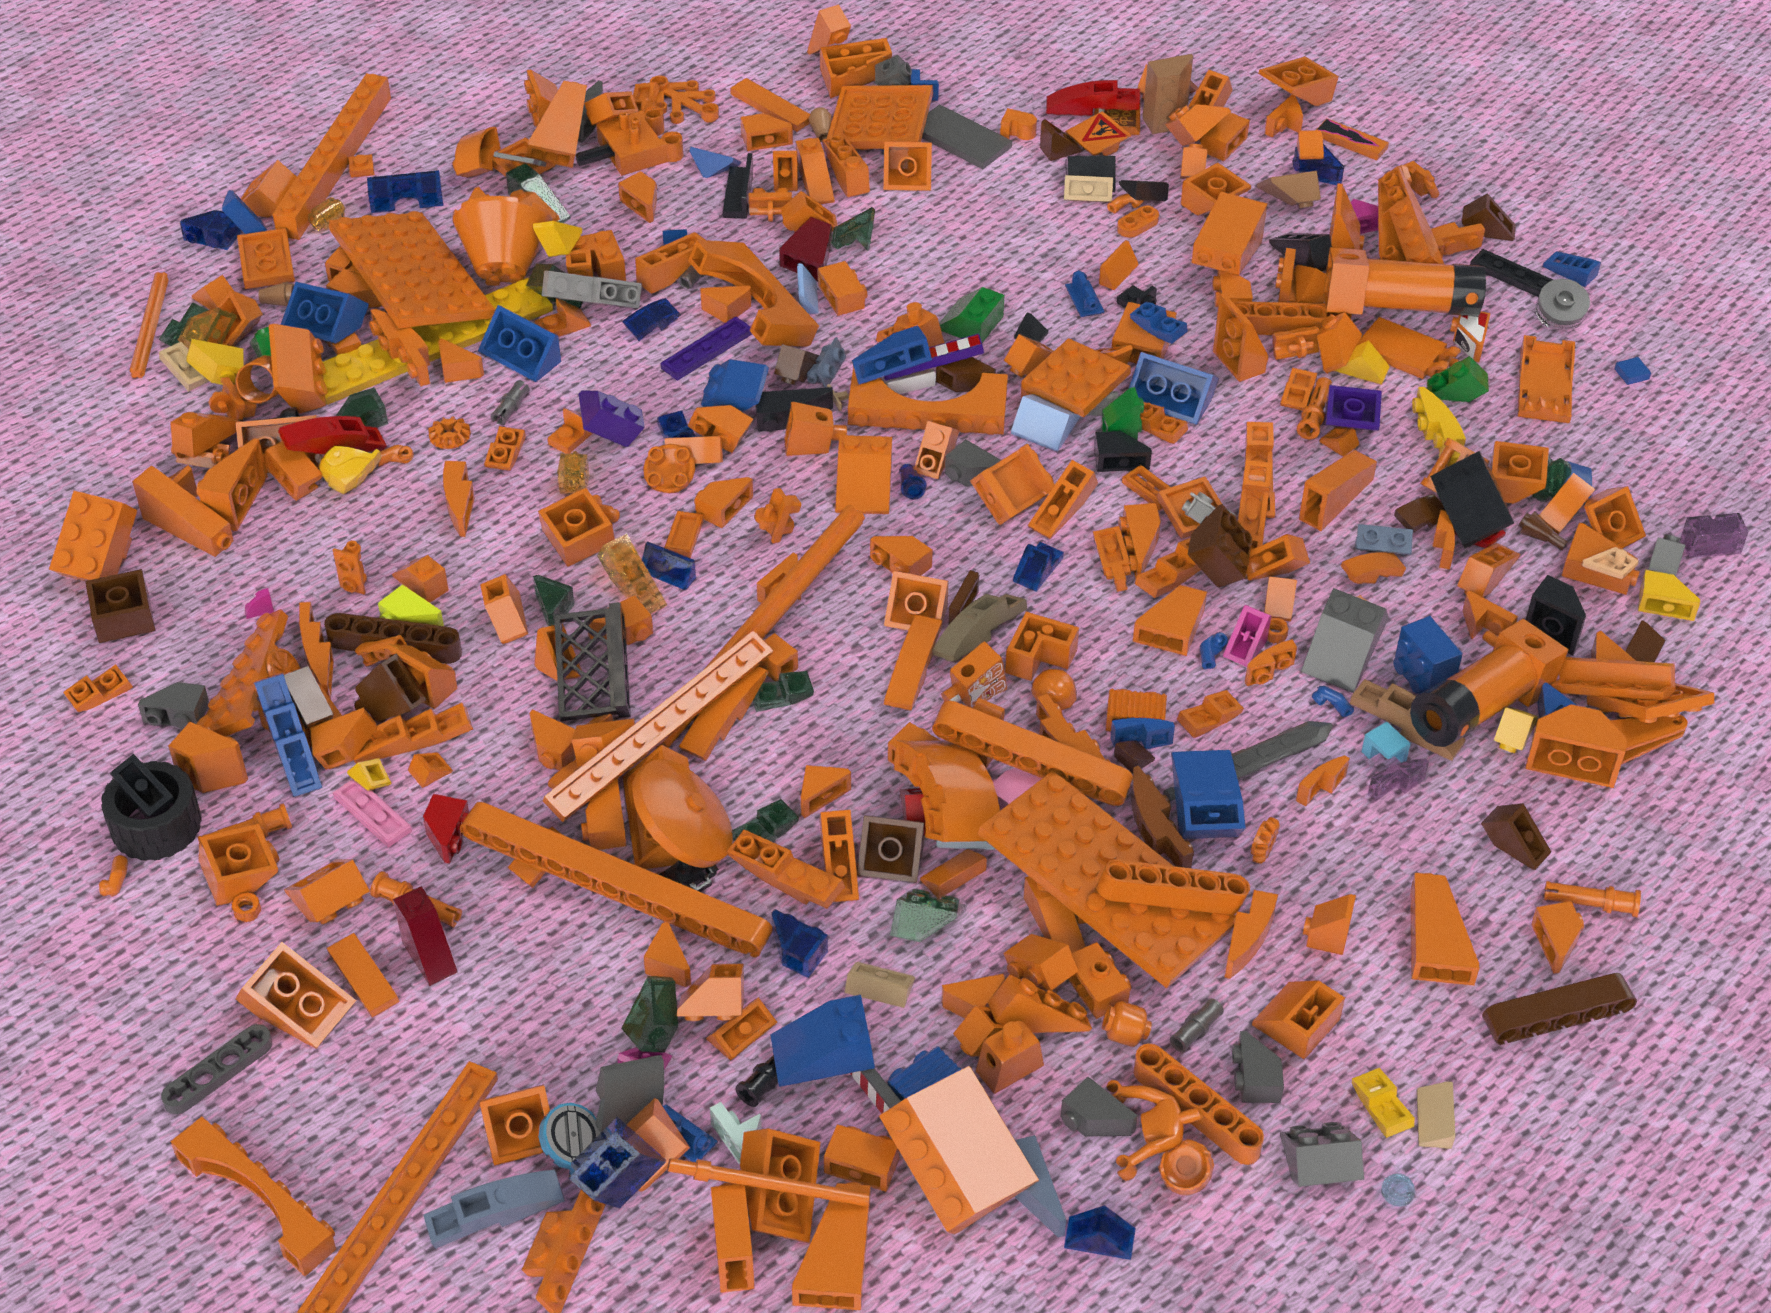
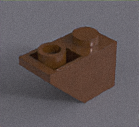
[936,357,996,393]

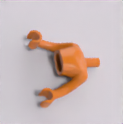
[1106,1080,1203,1181]

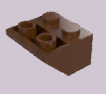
[1188,504,1252,587]

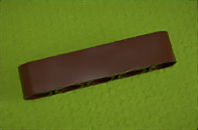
[324,613,462,664]
[1482,973,1637,1045]

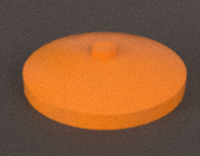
[632,759,733,868]

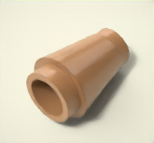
[809,107,832,142]
[258,282,295,306]

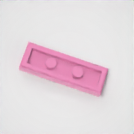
[333,779,412,848]

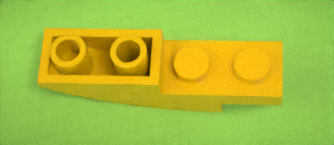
[1412,387,1466,468]

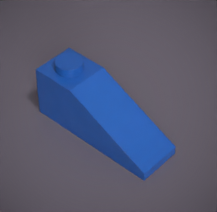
[852,325,932,384]

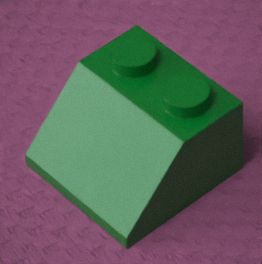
[939,287,1005,343]

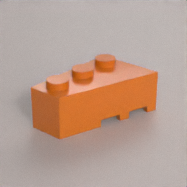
[820,38,892,99]

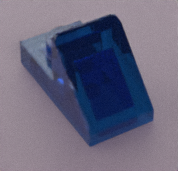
[1013,542,1064,592]

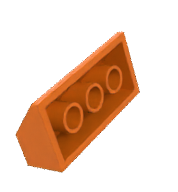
[623,745,690,869]

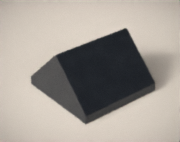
[1065,156,1116,192]

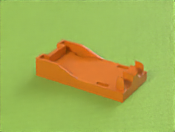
[1517,335,1575,423]

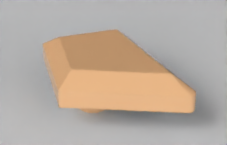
[1582,547,1639,579]

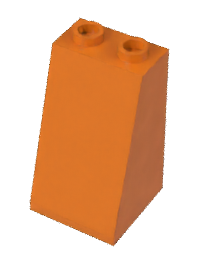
[1192,192,1268,275]

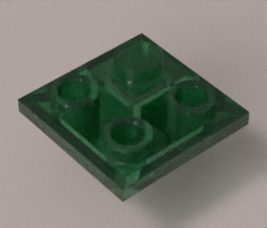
[890,889,967,942]

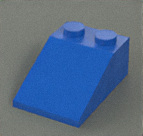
[770,995,875,1087]

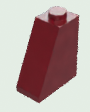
[779,217,832,282]
[393,886,458,986]

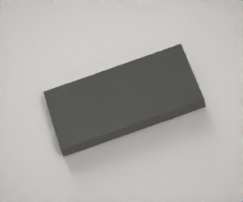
[922,104,1012,169]

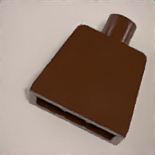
[354,653,426,722]

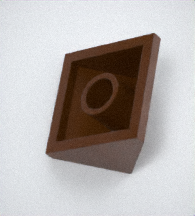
[857,815,924,883]

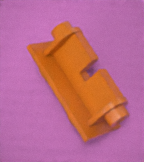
[171,443,230,469]
[333,540,367,595]

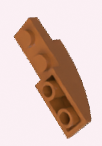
[1131,765,1194,868]

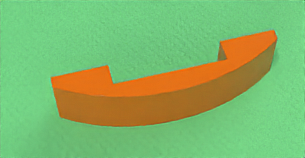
[1245,422,1275,518]
[1238,460,1273,551]

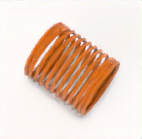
[235,356,279,404]

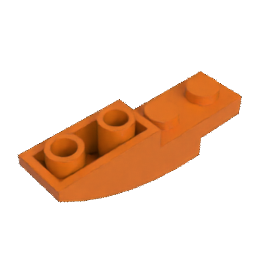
[1431,222,1485,257]
[369,309,430,387]
[1036,693,1110,762]
[726,830,845,909]

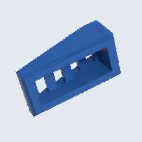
[1542,251,1601,287]

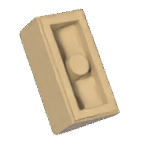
[845,962,915,1008]
[1417,1082,1455,1149]

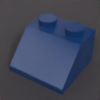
[701,359,769,412]

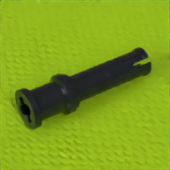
[735,1054,778,1107]

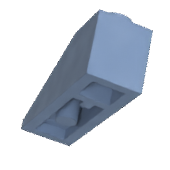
[1015,1135,1066,1238]

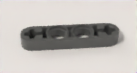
[161,1024,272,1114]

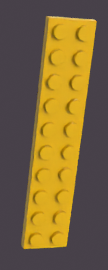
[323,278,553,405]

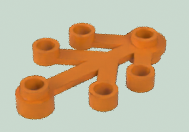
[649,75,719,124]

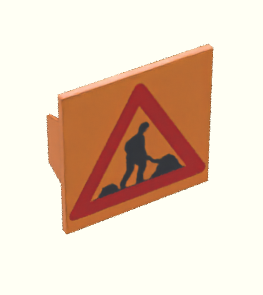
[1065,111,1131,156]

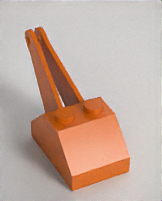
[1525,704,1688,788]

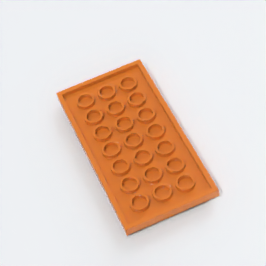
[329,211,495,328]
[977,770,1236,989]

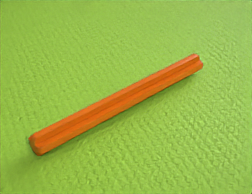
[129,272,169,378]

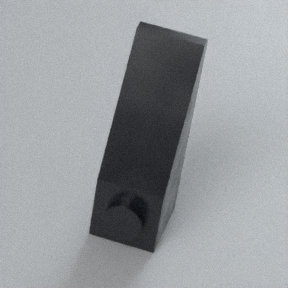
[1269,233,1332,271]
[755,387,833,432]

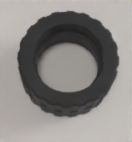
[101,761,202,861]

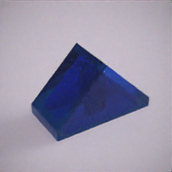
[1064,1205,1136,1260]

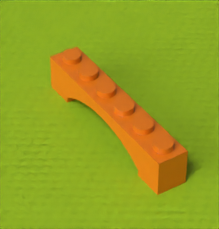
[170,1116,337,1276]

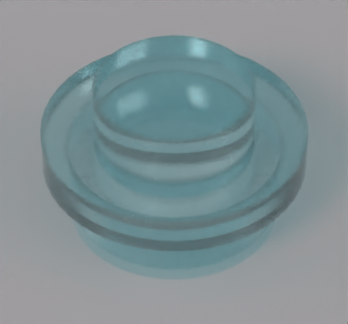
[1381,1173,1415,1207]

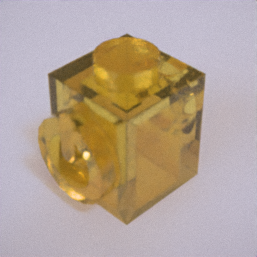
[557,451,590,494]

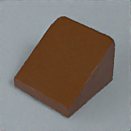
[1114,740,1155,774]

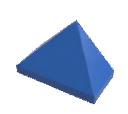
[689,146,741,178]

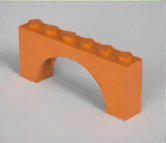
[688,240,819,347]
[848,367,1008,435]

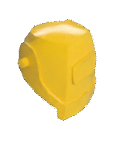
[319,446,381,494]

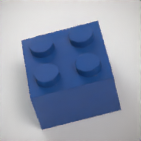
[1393,616,1463,694]

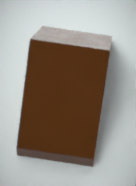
[1040,119,1083,161]

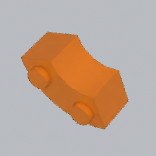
[452,127,501,178]

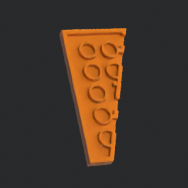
[197,609,289,737]

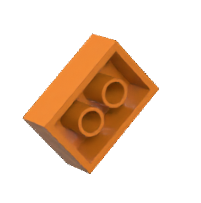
[49,491,138,581]

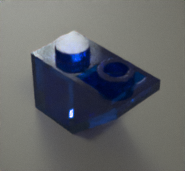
[180,210,241,250]
[771,909,828,978]

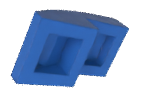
[1110,718,1175,750]

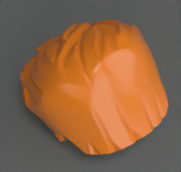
[1158,1139,1214,1196]

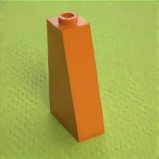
[526,80,587,168]
[1299,450,1377,531]
[132,466,234,557]
[1410,873,1479,986]
[792,1182,871,1310]

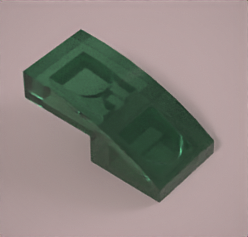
[159,302,214,346]

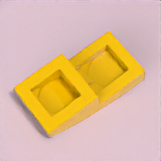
[1352,1067,1415,1138]

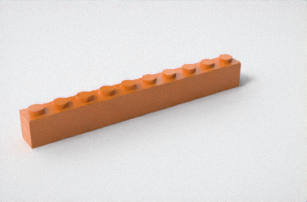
[272,73,391,240]

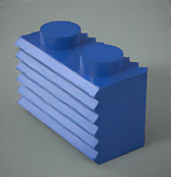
[887,1046,961,1101]

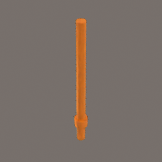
[667,1158,869,1206]

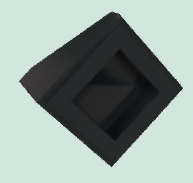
[1014,312,1049,342]

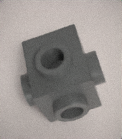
[875,55,912,86]

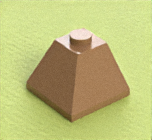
[1257,171,1321,209]

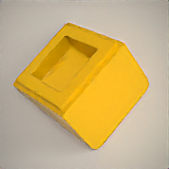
[347,758,392,791]

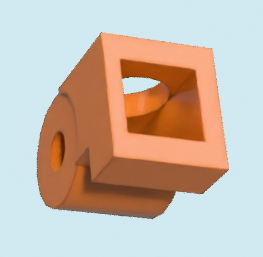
[1000,108,1037,140]

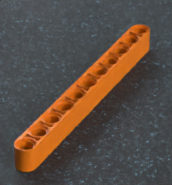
[460,802,773,958]

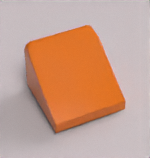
[1297,130,1324,159]
[1319,427,1359,457]
[408,752,453,788]

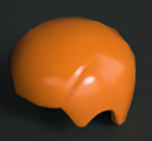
[1031,669,1077,710]

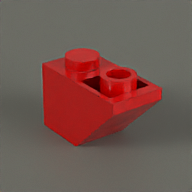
[423,794,469,864]

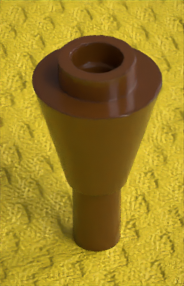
[1518,511,1568,550]

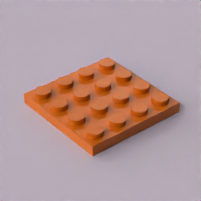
[827,85,933,150]

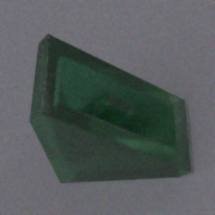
[533,575,575,626]

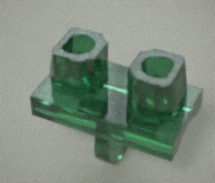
[1532,453,1572,502]

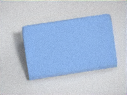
[797,264,819,314]

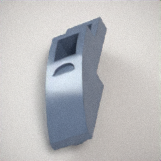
[423,1170,565,1249]

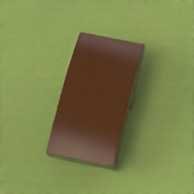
[1394,495,1446,533]

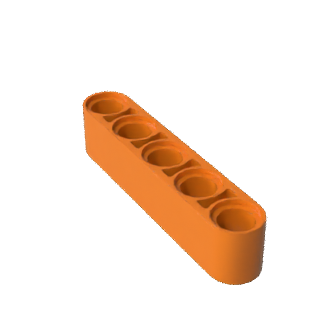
[1233,301,1352,335]
[1097,859,1250,915]
[1133,1043,1264,1165]

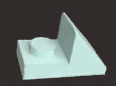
[710,1102,762,1164]

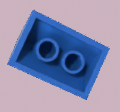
[478,305,561,382]

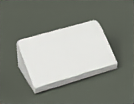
[881,369,936,394]

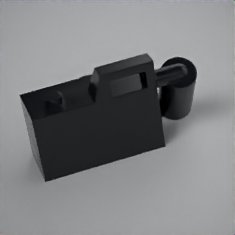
[658,860,719,892]

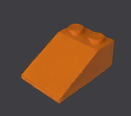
[1258,56,1339,106]
[1326,183,1364,271]
[1213,293,1268,382]
[835,435,892,514]
[196,438,268,531]
[235,942,357,1049]
[740,1128,821,1243]

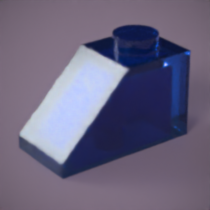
[1292,144,1345,185]

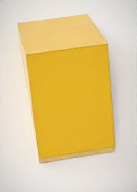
[533,221,582,257]
[1334,340,1390,385]

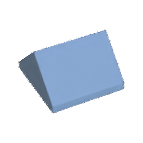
[1011,394,1081,452]

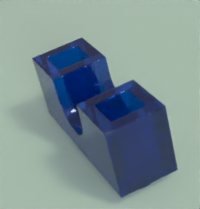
[367,170,444,213]

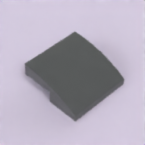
[595,1055,664,1133]

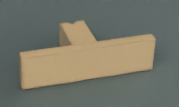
[827,384,849,411]

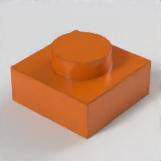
[348,154,375,178]

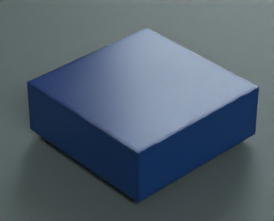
[1614,357,1651,385]

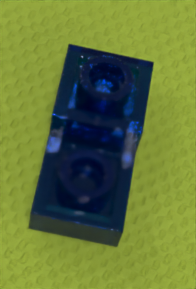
[622,298,681,341]
[657,410,696,438]

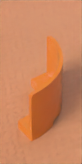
[894,740,1000,842]

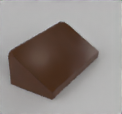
[1625,620,1666,662]

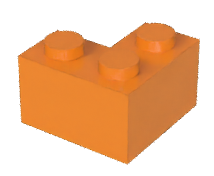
[571,230,626,281]
[1005,612,1079,681]

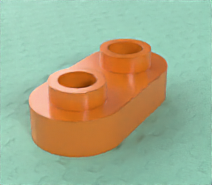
[1117,205,1159,238]

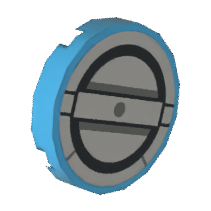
[538,1103,603,1170]

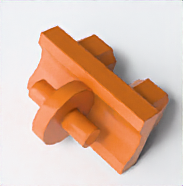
[748,188,792,222]
[1272,326,1319,360]
[208,377,256,420]
[754,488,801,544]

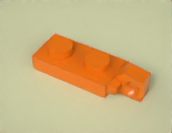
[1093,526,1131,592]

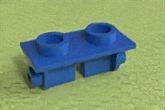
[1065,270,1105,317]
[662,1104,718,1162]

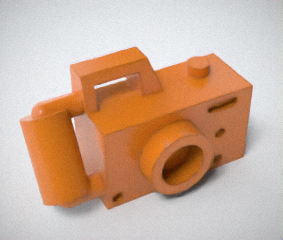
[1404,161,1440,198]

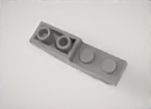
[542,271,642,308]

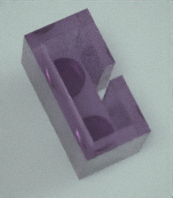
[1680,513,1749,558]

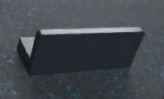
[723,153,754,219]

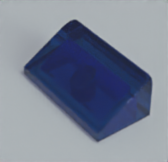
[640,541,696,590]

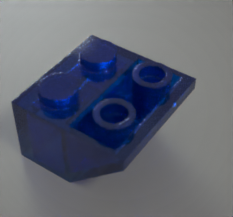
[568,1117,666,1209]

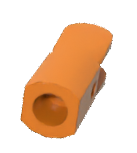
[355,635,407,667]

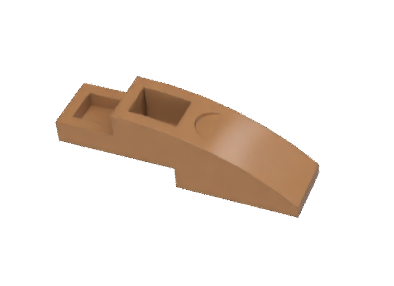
[1350,679,1466,761]

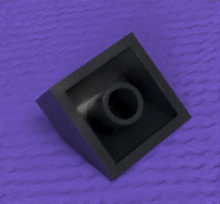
[1526,575,1586,656]

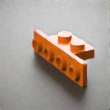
[522,1183,607,1313]

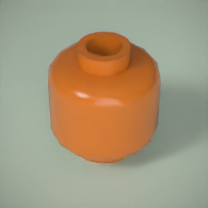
[1102,1001,1152,1047]

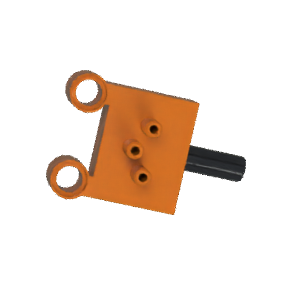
[575,106,684,176]

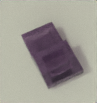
[1367,758,1429,802]

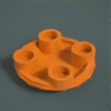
[643,444,695,494]

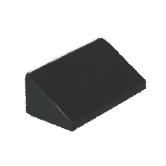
[1119,180,1169,201]

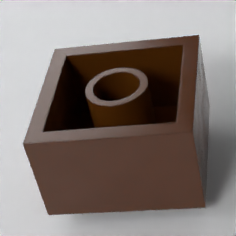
[85,569,156,643]

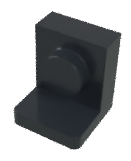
[1116,285,1157,308]

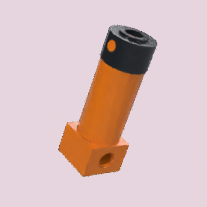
[1323,247,1486,317]
[1410,619,1569,747]

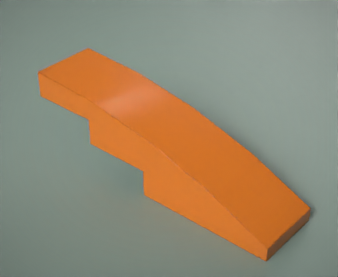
[1135,537,1201,598]
[299,602,334,699]
[884,615,943,711]
[679,666,769,761]
[354,702,473,764]

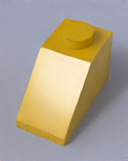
[186,339,244,385]
[1638,570,1700,621]
[1494,707,1538,753]

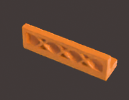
[1551,657,1675,700]

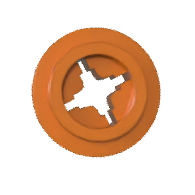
[428,416,471,449]
[1251,817,1280,864]

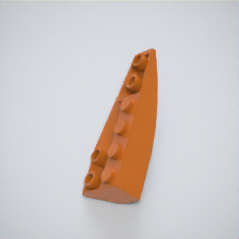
[1378,166,1444,264]

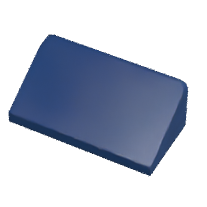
[222,190,267,234]

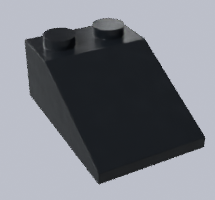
[1430,451,1514,548]

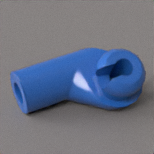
[1200,632,1228,669]
[1312,685,1354,718]

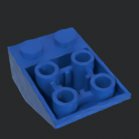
[1171,750,1246,839]

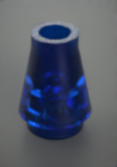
[899,464,927,500]

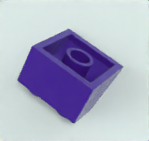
[1324,385,1382,431]
[578,390,645,447]

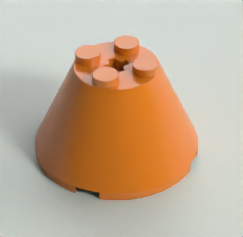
[452,196,552,286]

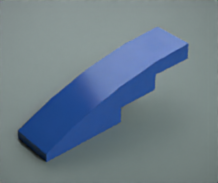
[254,673,322,797]

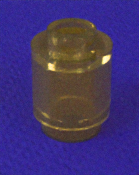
[308,197,345,231]

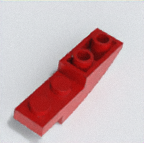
[1046,80,1140,116]
[278,416,387,454]

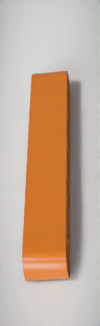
[932,701,1133,806]

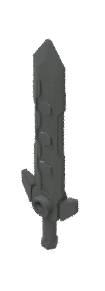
[1163,721,1333,802]

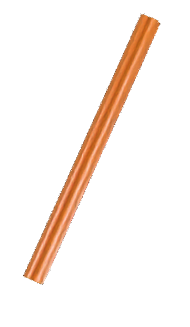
[657,505,865,748]

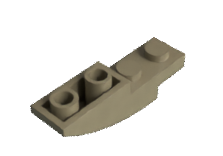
[932,594,1027,662]

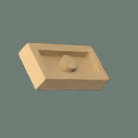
[1064,175,1113,202]
[159,342,209,392]

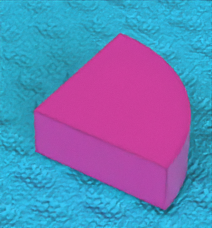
[245,588,274,619]

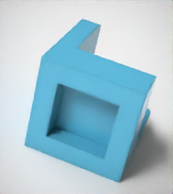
[1361,722,1411,763]

